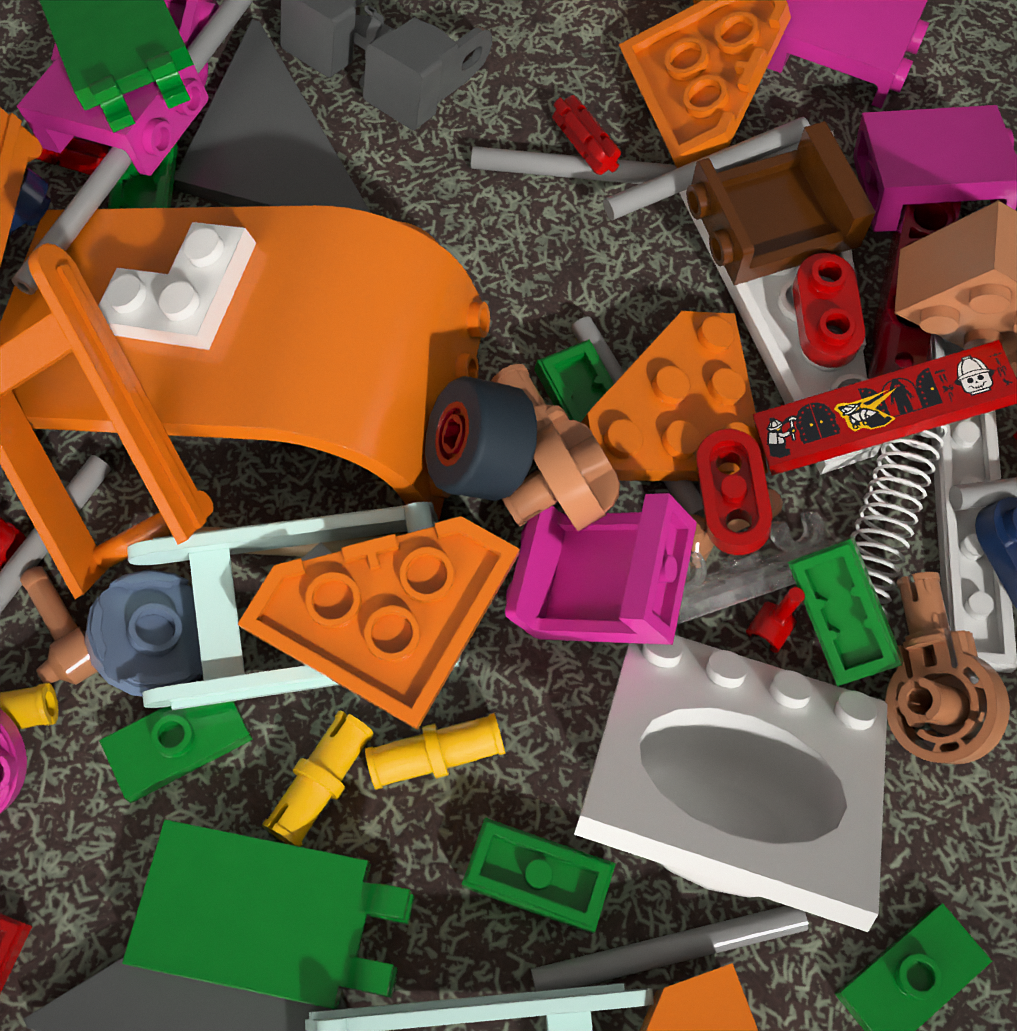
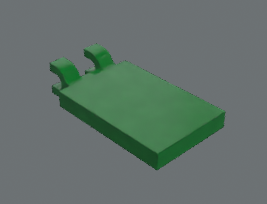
[39,0,194,133]
[122,819,414,1010]

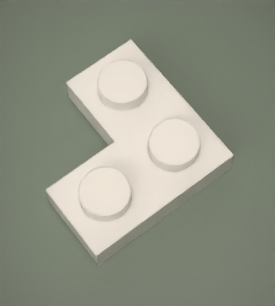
[98,222,256,350]

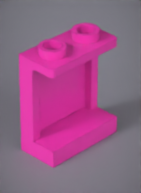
[767,0,929,108]
[17,55,208,176]
[853,105,1017,232]
[505,493,697,645]

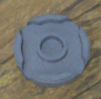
[84,569,203,697]

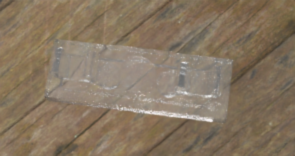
[677,511,837,624]

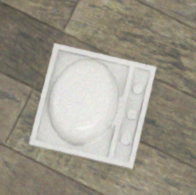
[574,635,887,932]

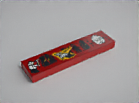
[753,340,1017,476]

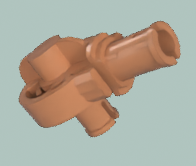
[491,364,620,532]
[885,572,1010,764]

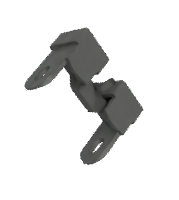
[280,0,492,130]

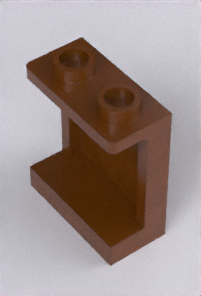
[686,121,876,286]

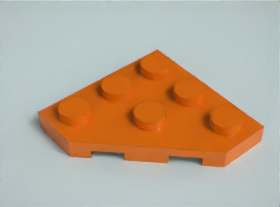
[619,0,791,168]
[581,311,768,481]
[238,516,520,730]

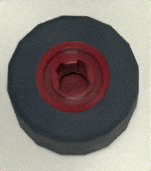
[425,376,537,501]

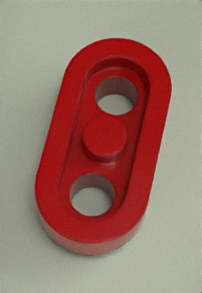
[792,253,865,368]
[697,429,772,555]

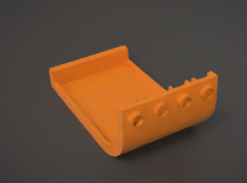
[0,205,490,520]

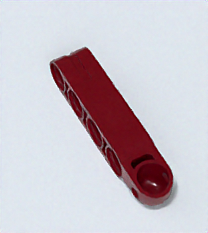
[868,201,962,379]

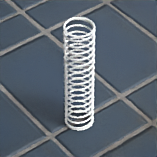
[850,424,948,616]

